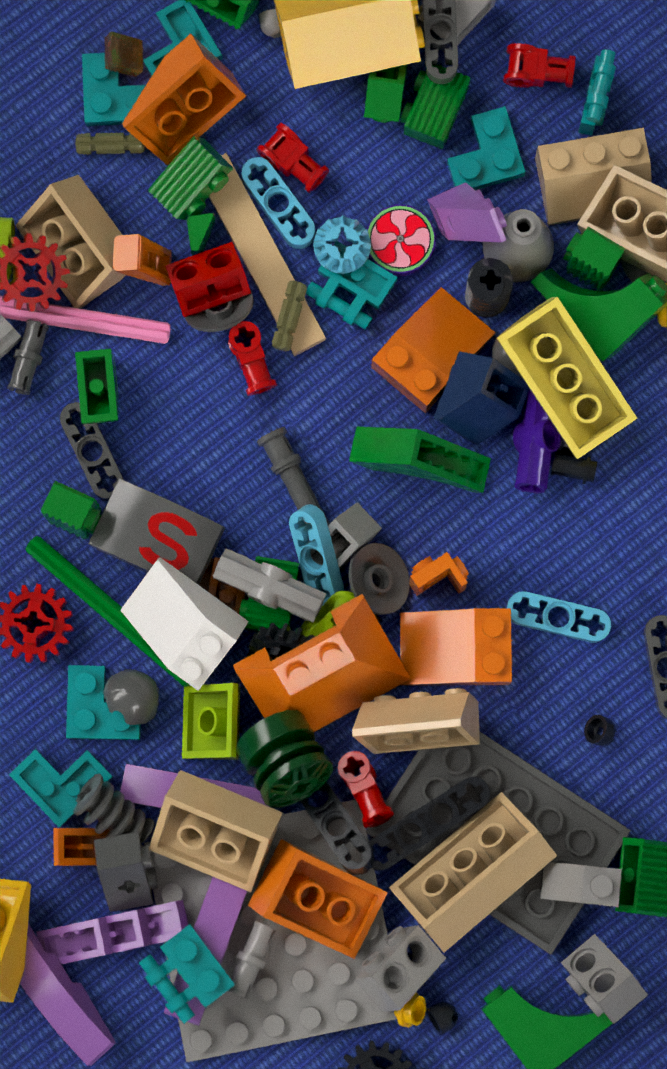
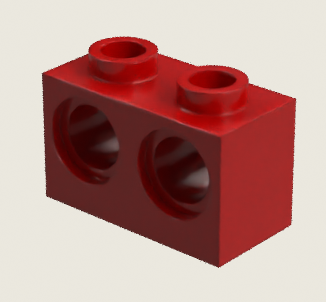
[165,242,251,317]

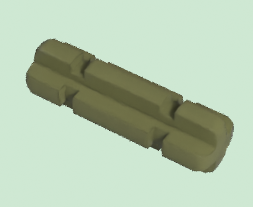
[75,132,145,154]
[272,281,307,351]

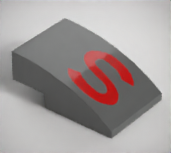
[88,479,225,585]

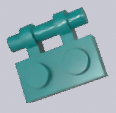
[578,49,616,136]
[306,241,398,330]
[139,924,235,1024]

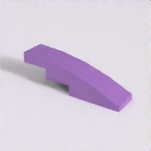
[120,764,269,808]
[164,877,247,1026]
[36,900,188,964]
[20,923,116,1066]

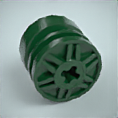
[236,710,333,808]

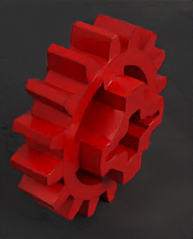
[0,233,70,312]
[0,584,74,663]

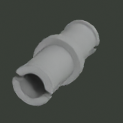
[228,921,277,999]

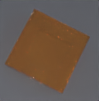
[105,31,143,77]

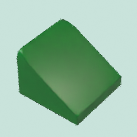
[186,213,215,256]

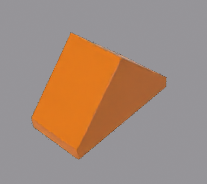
[53,828,109,866]

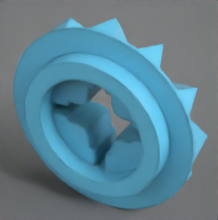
[313,215,371,274]

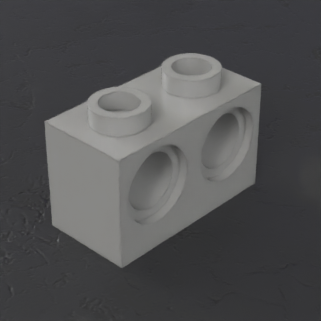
[355,925,446,1012]
[561,934,648,1024]

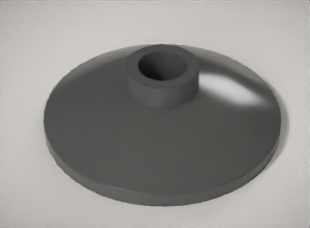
[184,290,254,332]
[349,543,410,615]

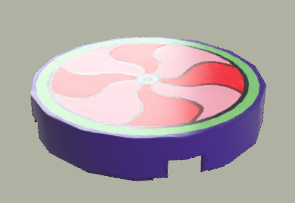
[367,204,436,276]

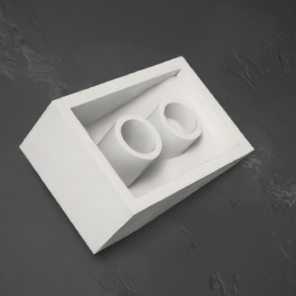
[120,557,249,690]

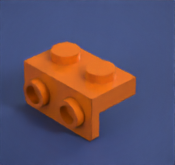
[409,552,469,596]

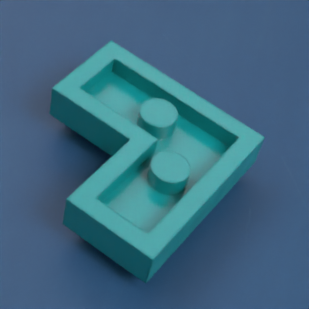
[143,0,222,77]
[82,52,146,126]
[447,106,526,190]
[66,665,141,740]
[9,749,113,828]

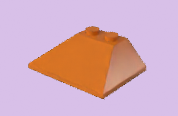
[233,594,411,732]

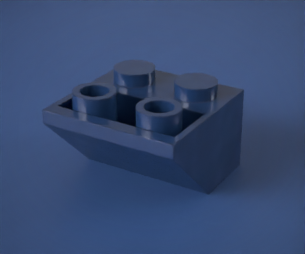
[434,351,529,445]

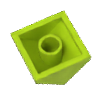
[182,683,240,760]

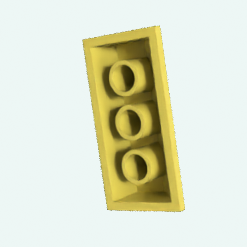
[496,297,637,459]

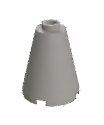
[483,209,554,283]

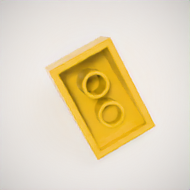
[0,879,31,1003]

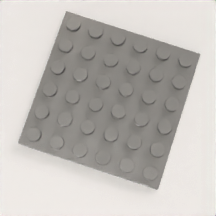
[144,800,397,1062]

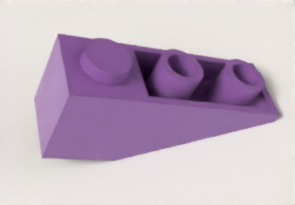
[427,182,507,243]

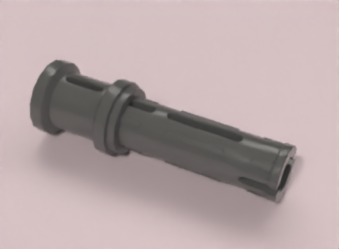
[257,427,330,527]

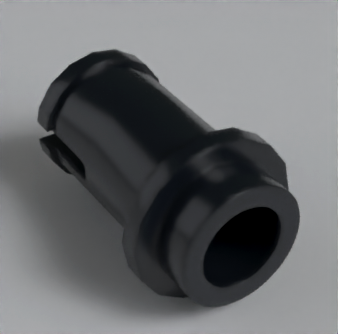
[551,452,598,484]

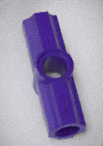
[513,388,561,494]

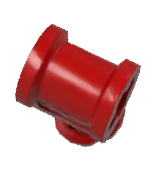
[503,43,576,88]
[256,123,330,193]
[228,321,277,396]
[337,751,394,828]

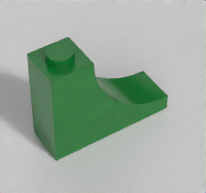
[531,268,667,362]
[349,426,491,493]
[481,985,613,1069]

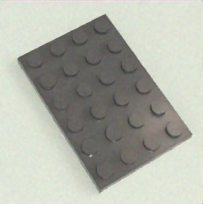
[366,731,631,955]

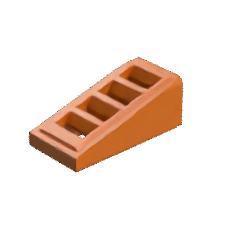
[113,234,172,286]

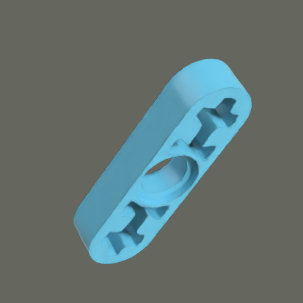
[242,157,315,249]
[289,504,344,604]
[506,591,611,643]

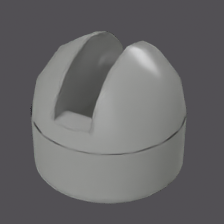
[259,9,281,38]

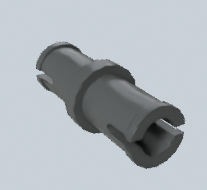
[7,320,49,395]

